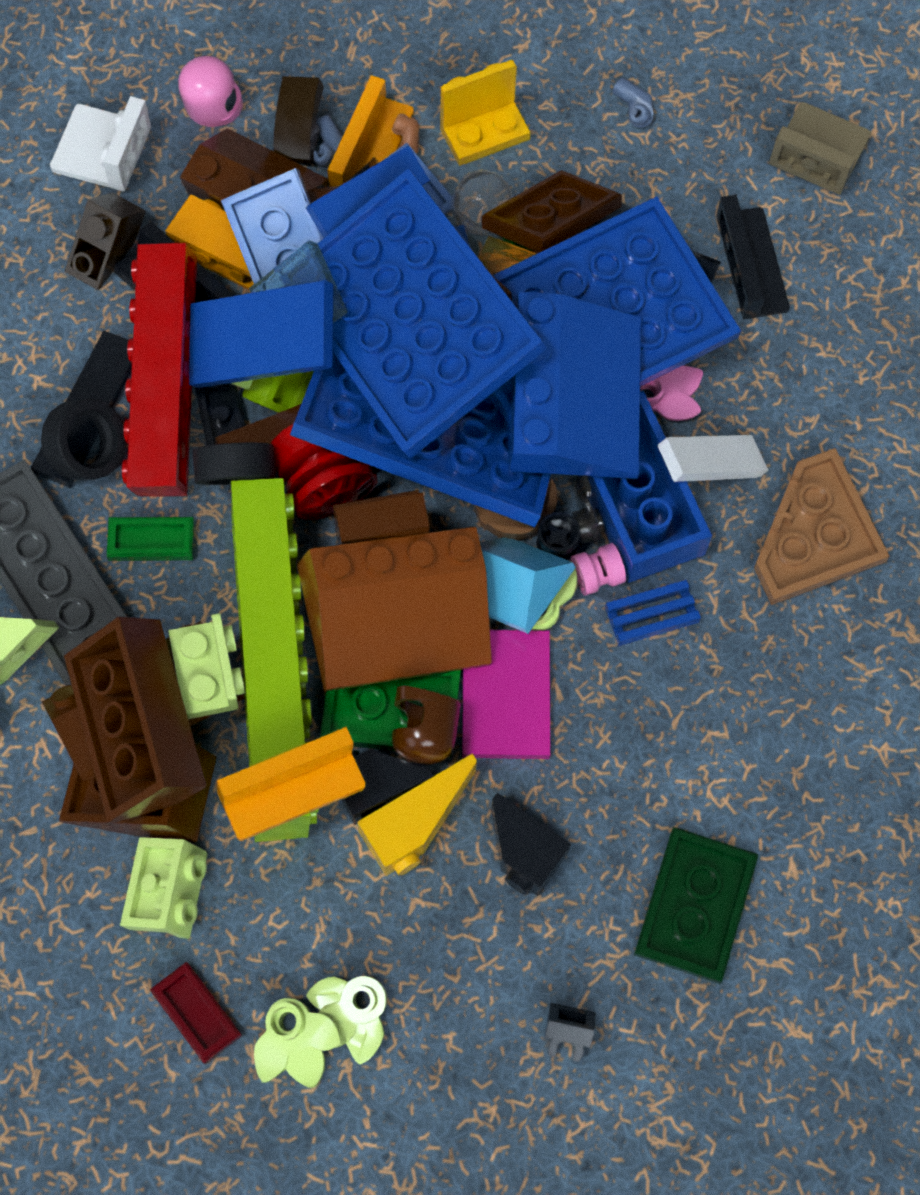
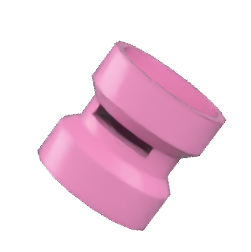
[571,543,626,596]

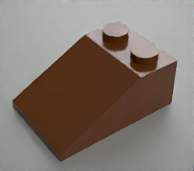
[59,744,217,842]

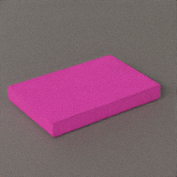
[462,630,550,759]

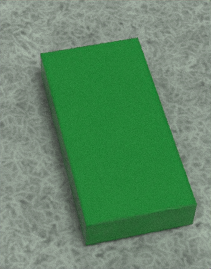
[107,517,195,561]

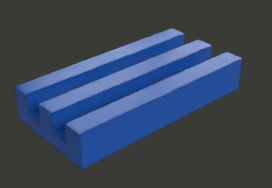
[605,580,701,646]

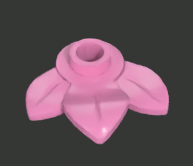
[640,366,703,421]

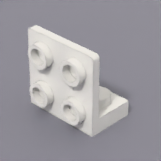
[50,96,151,192]

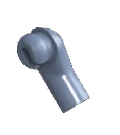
[612,77,654,128]
[313,115,343,170]

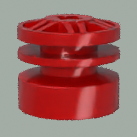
[271,423,378,520]

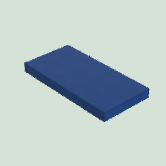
[189,280,333,388]

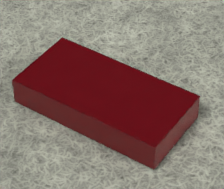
[150,962,242,1065]

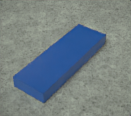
[305,145,430,238]

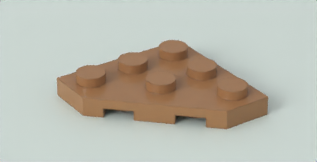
[754,448,890,605]

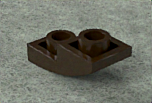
[273,76,324,163]

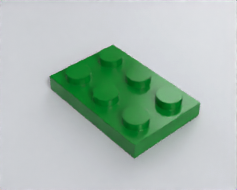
[320,670,461,757]

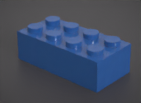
[579,391,712,583]

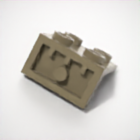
[769,102,871,195]

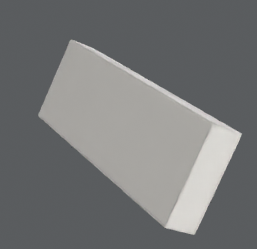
[658,435,768,482]

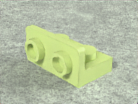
[168,613,245,719]
[120,837,207,939]

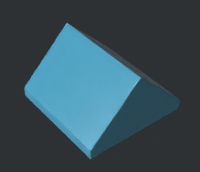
[480,538,576,634]

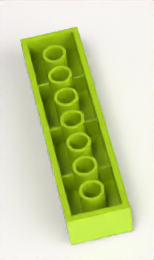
[231,478,319,842]

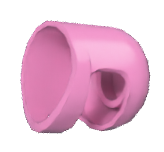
[178,56,243,127]

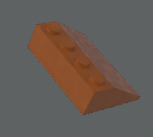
[297,527,492,692]

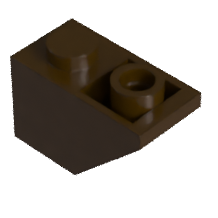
[64,192,146,290]

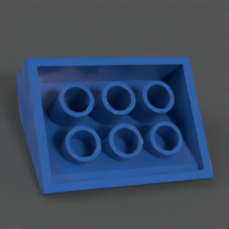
[509,291,641,479]

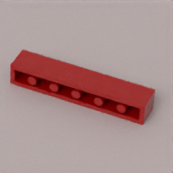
[122,243,197,497]

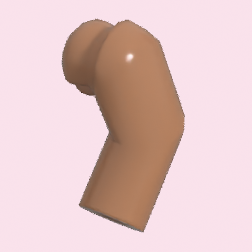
[392,114,420,154]

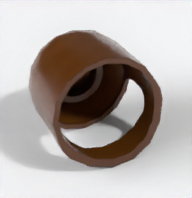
[391,685,461,764]

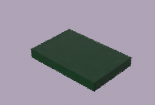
[634,827,758,984]

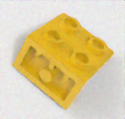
[440,60,531,166]

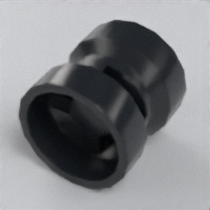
[536,512,580,561]

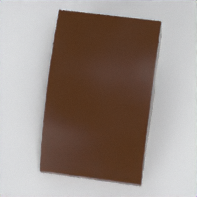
[333,490,430,545]

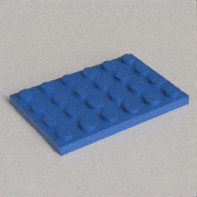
[279,168,548,459]
[491,196,741,426]
[290,353,551,527]

